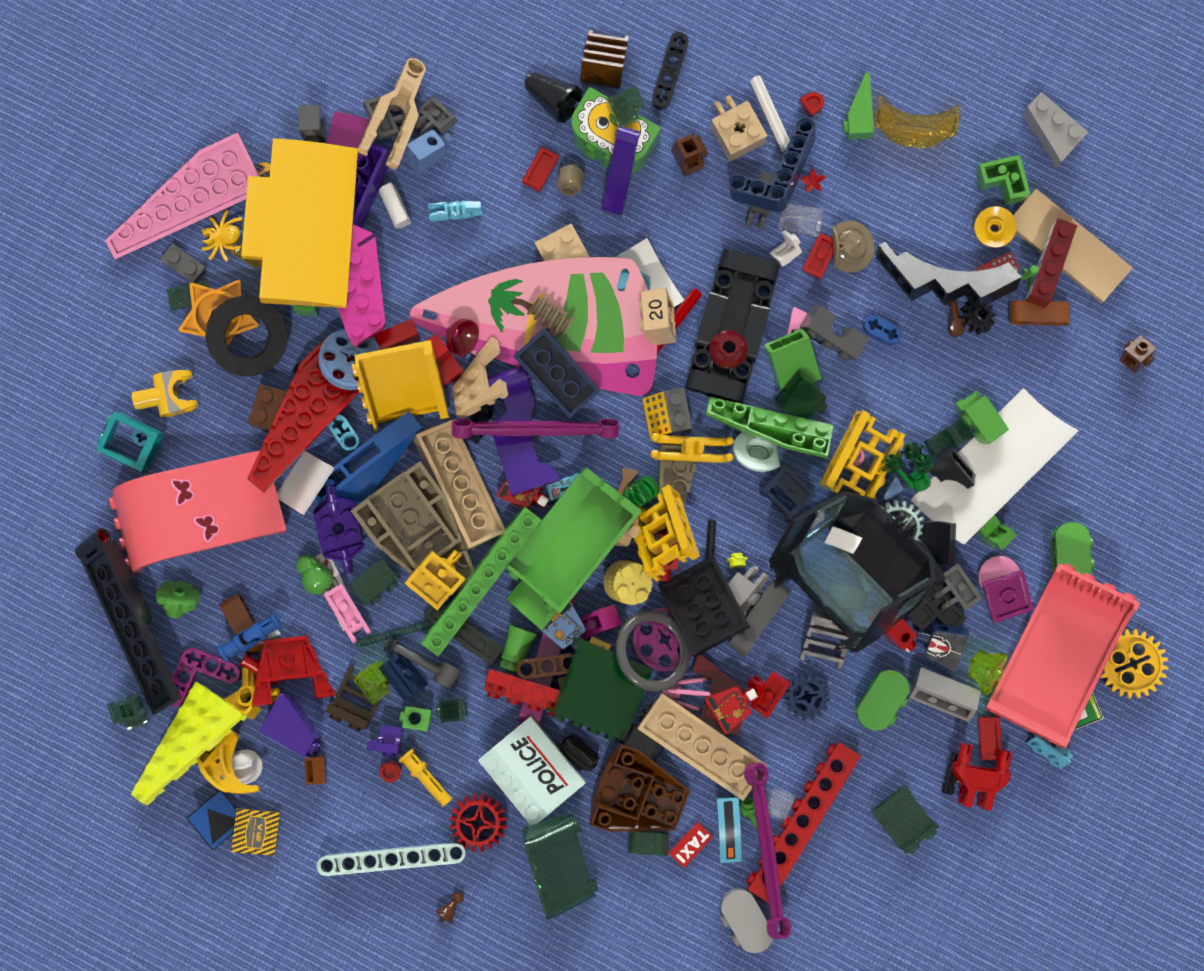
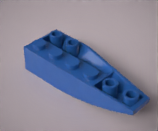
[315,411,423,506]

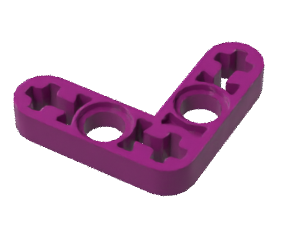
[171,648,242,707]

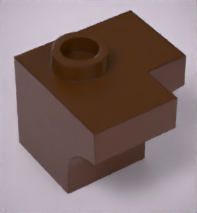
[671,133,709,177]

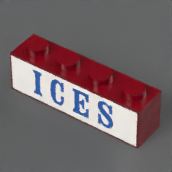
[1026,218,1078,308]

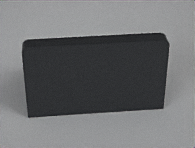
[922,521,956,566]

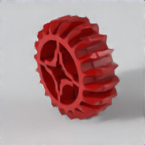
[449,793,507,852]

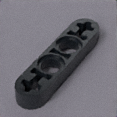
[652,32,688,110]

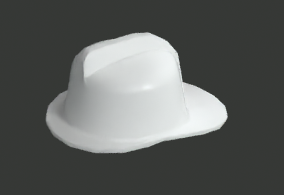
[219,749,262,784]

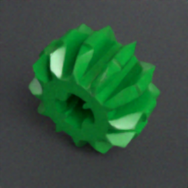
[623,475,660,508]

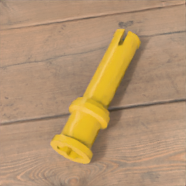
[398,748,452,807]

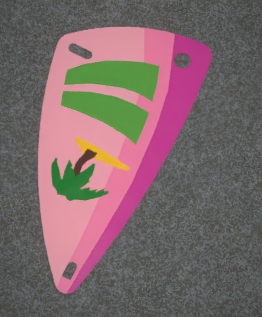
[410,257,657,396]

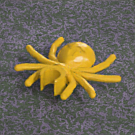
[201,210,242,262]

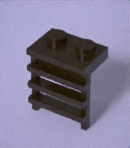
[325,665,389,732]

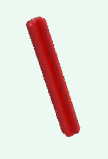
[657,288,702,354]

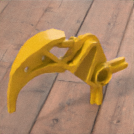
[197,668,280,794]

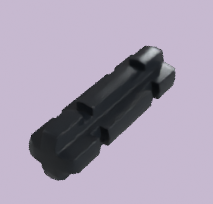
[941,753,958,795]

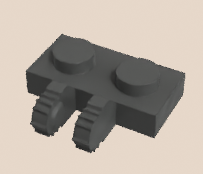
[363,95,405,141]
[414,97,458,136]
[933,564,983,611]

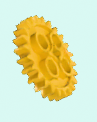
[1100,629,1169,699]

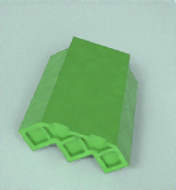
[506,467,642,630]

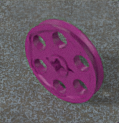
[633,608,692,672]

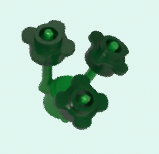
[881,442,935,492]

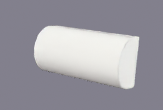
[378,183,411,229]

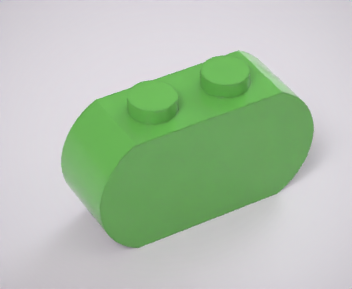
[1050,522,1095,575]
[855,670,910,731]

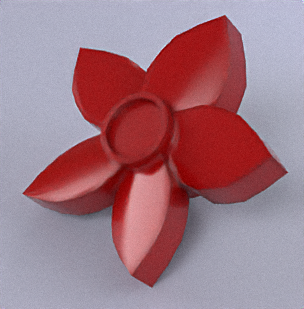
[801,168,826,192]

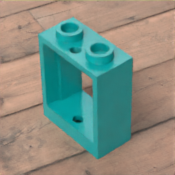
[97,412,165,472]

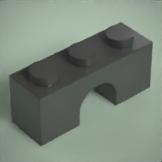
[800,305,869,361]

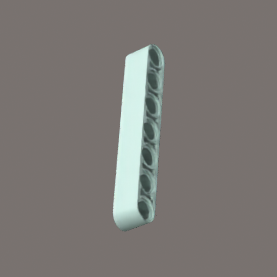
[317,842,467,876]

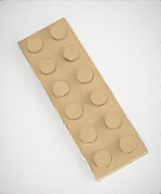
[637,692,767,801]

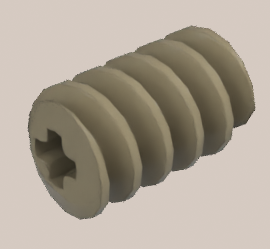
[527,295,575,338]

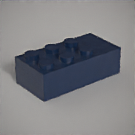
[513,328,602,419]

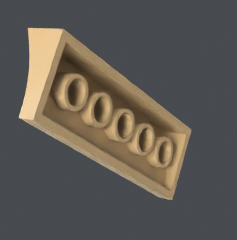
[1013,189,1133,303]
[413,420,505,551]

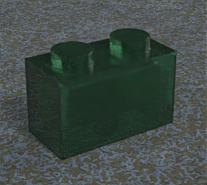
[349,558,400,606]

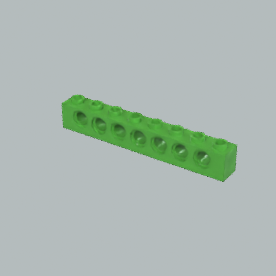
[419,507,542,657]

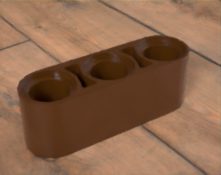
[219,593,263,656]
[517,654,574,679]

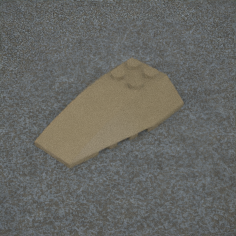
[350,461,474,592]

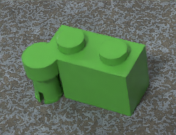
[954,390,1009,444]

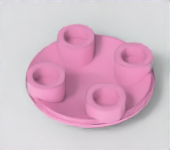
[979,556,1020,589]

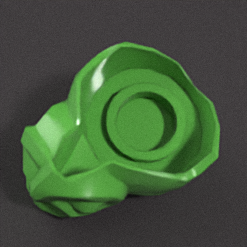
[296,555,333,595]

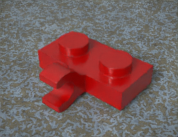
[747,671,791,719]

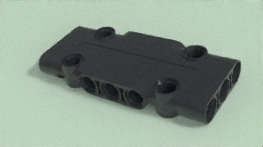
[684,249,781,404]

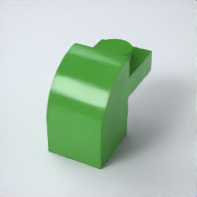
[976,515,1017,550]

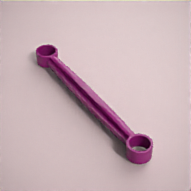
[451,419,620,439]
[744,763,791,939]

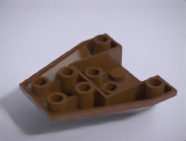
[589,744,690,832]

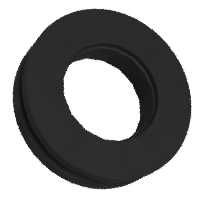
[205,296,288,377]

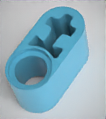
[329,415,362,453]

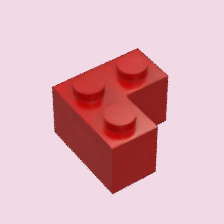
[426,333,464,388]

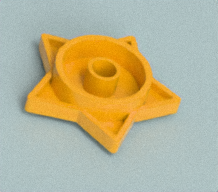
[178,280,259,347]

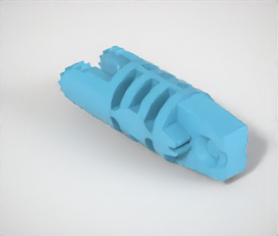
[428,200,482,222]

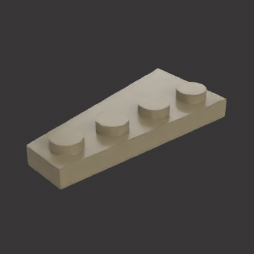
[657,445,697,530]

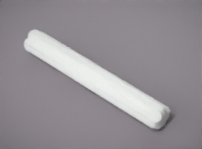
[750,76,789,152]

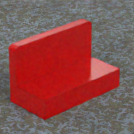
[374,319,421,350]

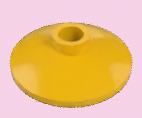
[974,206,1017,248]

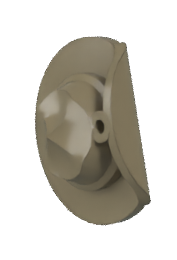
[832,221,874,273]

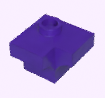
[367,725,404,757]

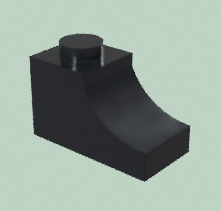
[930,444,976,489]

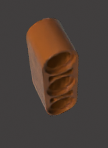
[1009,300,1070,326]

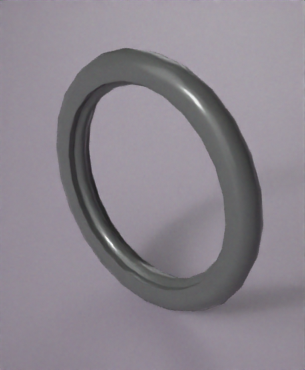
[616,611,690,692]

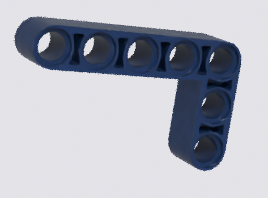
[729,117,816,212]

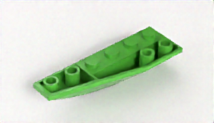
[706,397,833,458]

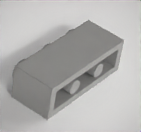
[909,667,981,722]

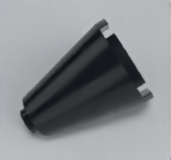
[524,72,583,123]

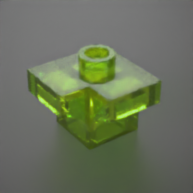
[967,650,1008,695]
[354,660,390,706]

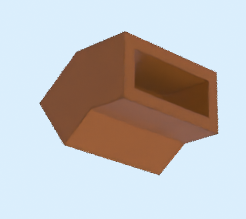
[304,756,327,785]

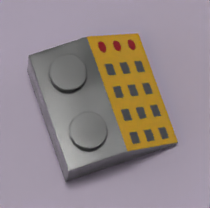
[642,387,692,440]

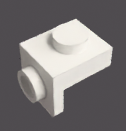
[769,230,802,267]

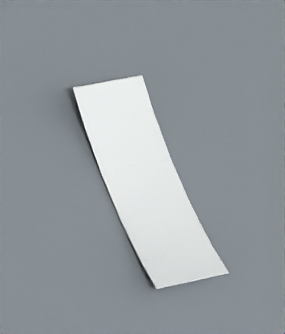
[824,527,862,554]

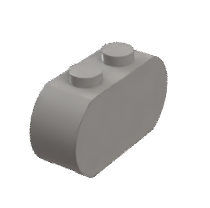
[719,888,773,953]

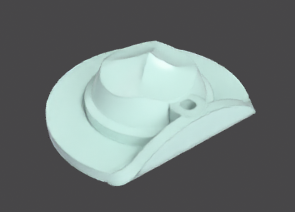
[733,433,780,472]

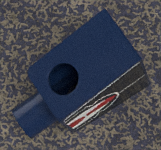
[915,623,969,672]

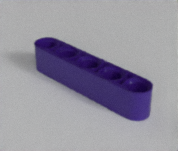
[601,126,640,215]

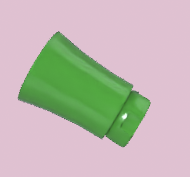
[500,624,537,672]

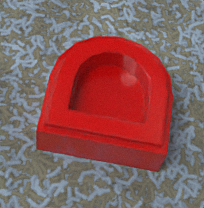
[799,92,824,117]

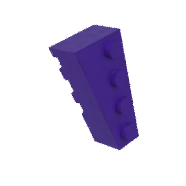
[353,144,390,228]

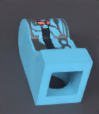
[546,473,579,501]

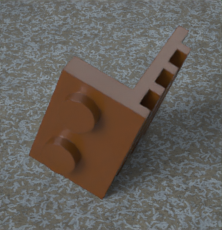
[580,30,629,88]

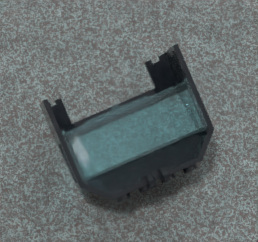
[769,491,935,652]

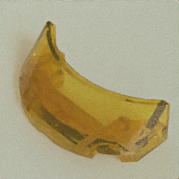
[874,95,961,148]

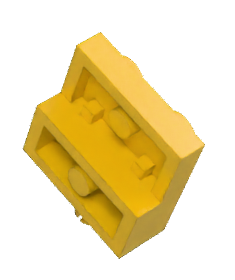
[404,550,465,610]

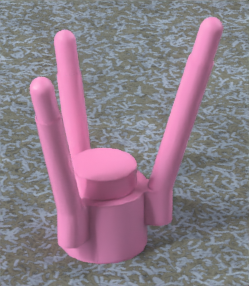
[663,677,711,711]

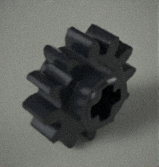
[959,300,996,335]

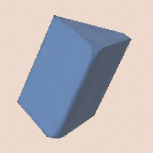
[881,477,904,502]

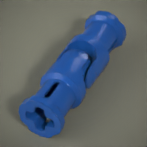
[218,612,283,663]

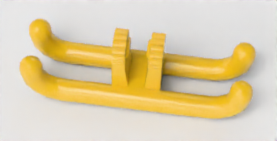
[650,433,734,463]

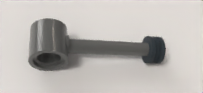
[383,635,461,689]

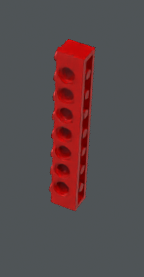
[746,741,861,903]

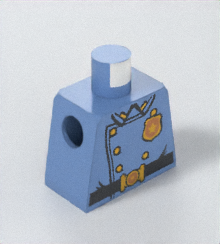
[539,602,587,651]

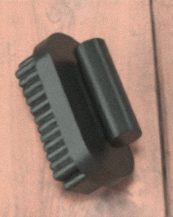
[560,734,600,771]

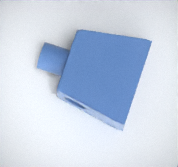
[406,130,453,176]

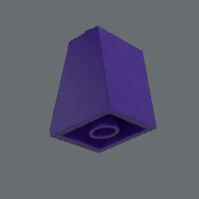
[259,693,322,757]

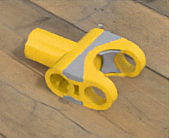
[132,370,199,417]

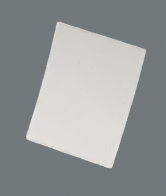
[277,451,334,515]

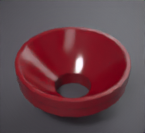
[446,318,479,357]
[709,330,748,369]

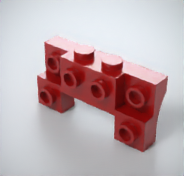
[484,669,560,716]

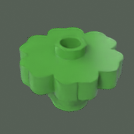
[155,580,201,618]

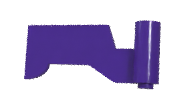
[487,366,560,496]

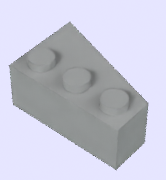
[1022,92,1088,169]

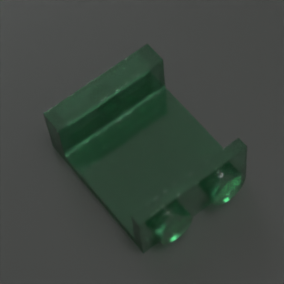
[870,785,939,854]

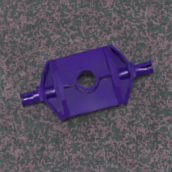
[312,484,365,574]

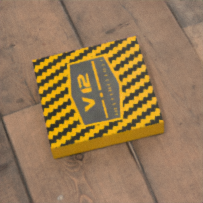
[231,808,280,856]

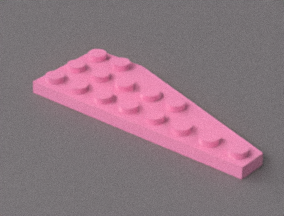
[105,133,260,259]

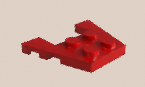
[251,636,335,707]

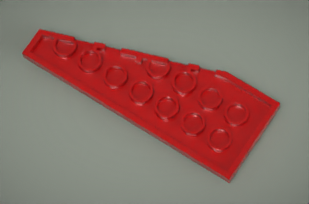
[247,335,360,493]

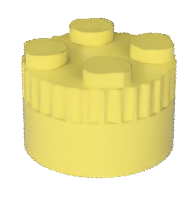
[604,560,653,605]

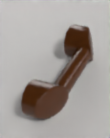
[947,299,966,337]

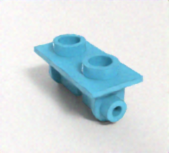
[1026,734,1073,769]

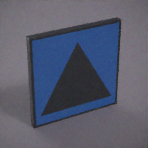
[186,790,236,851]

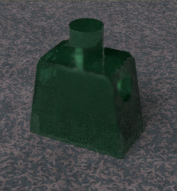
[774,369,827,419]

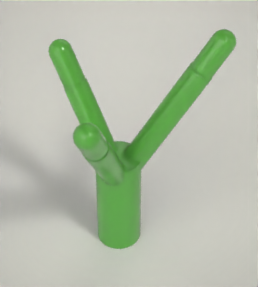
[1020,265,1039,292]

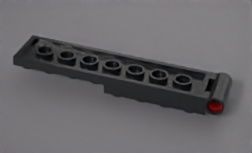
[75,528,182,715]

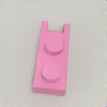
[323,583,371,643]

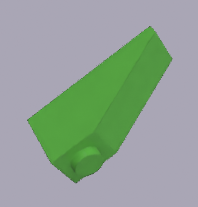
[842,72,874,140]

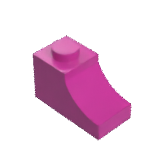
[580,605,622,640]

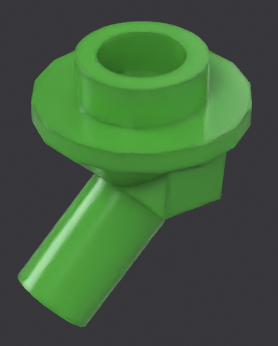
[739,798,757,829]

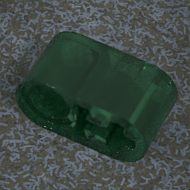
[627,831,669,856]

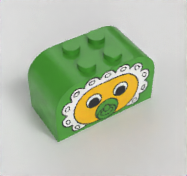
[572,87,661,174]

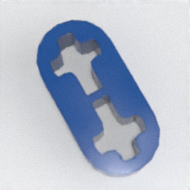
[863,315,902,345]

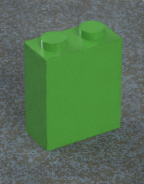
[764,329,821,395]

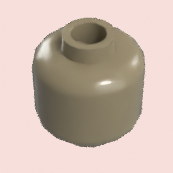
[556,164,585,196]

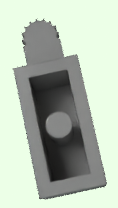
[728,565,769,616]

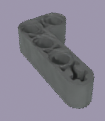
[726,578,792,657]

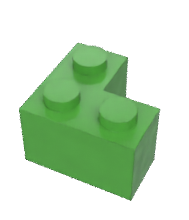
[975,155,1031,205]

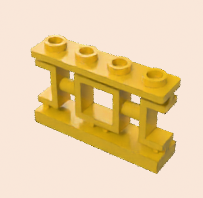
[819,410,905,500]
[633,484,700,582]

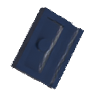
[379,654,428,702]

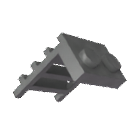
[800,604,854,669]

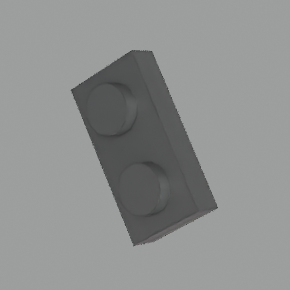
[160,243,207,284]

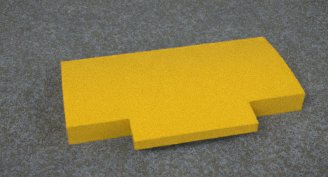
[241,138,358,308]

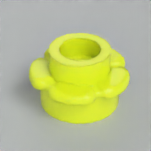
[727,553,748,568]

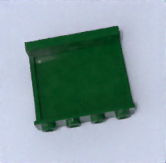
[546,637,653,742]

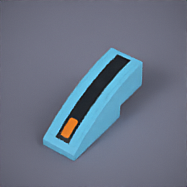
[716,797,742,863]

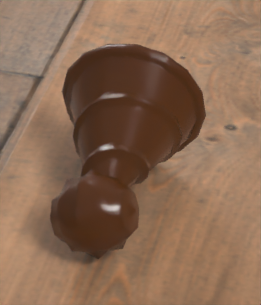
[436,892,464,924]

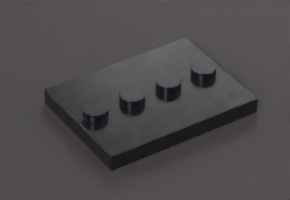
[658,555,751,658]

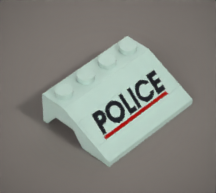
[478,716,586,828]

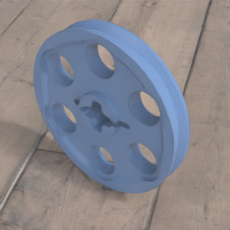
[318,329,380,390]

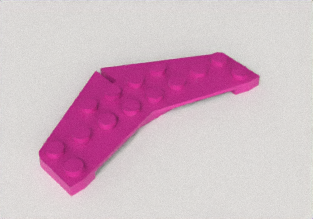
[338,224,385,348]

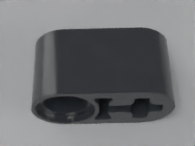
[620,725,665,762]

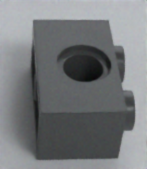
[299,105,326,143]

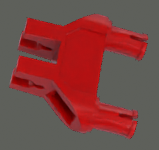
[952,743,1013,811]

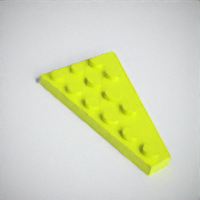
[131,682,247,805]

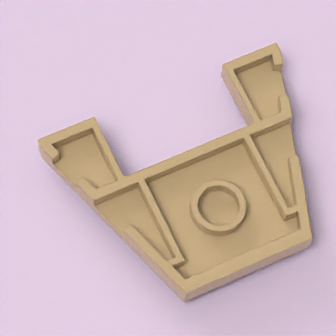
[452,337,508,419]

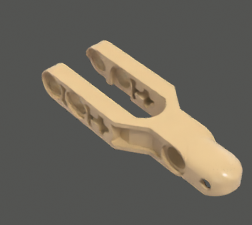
[357,58,426,170]

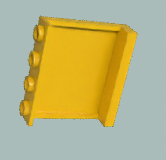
[352,340,449,432]

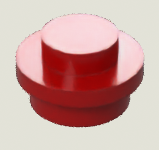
[379,761,401,783]

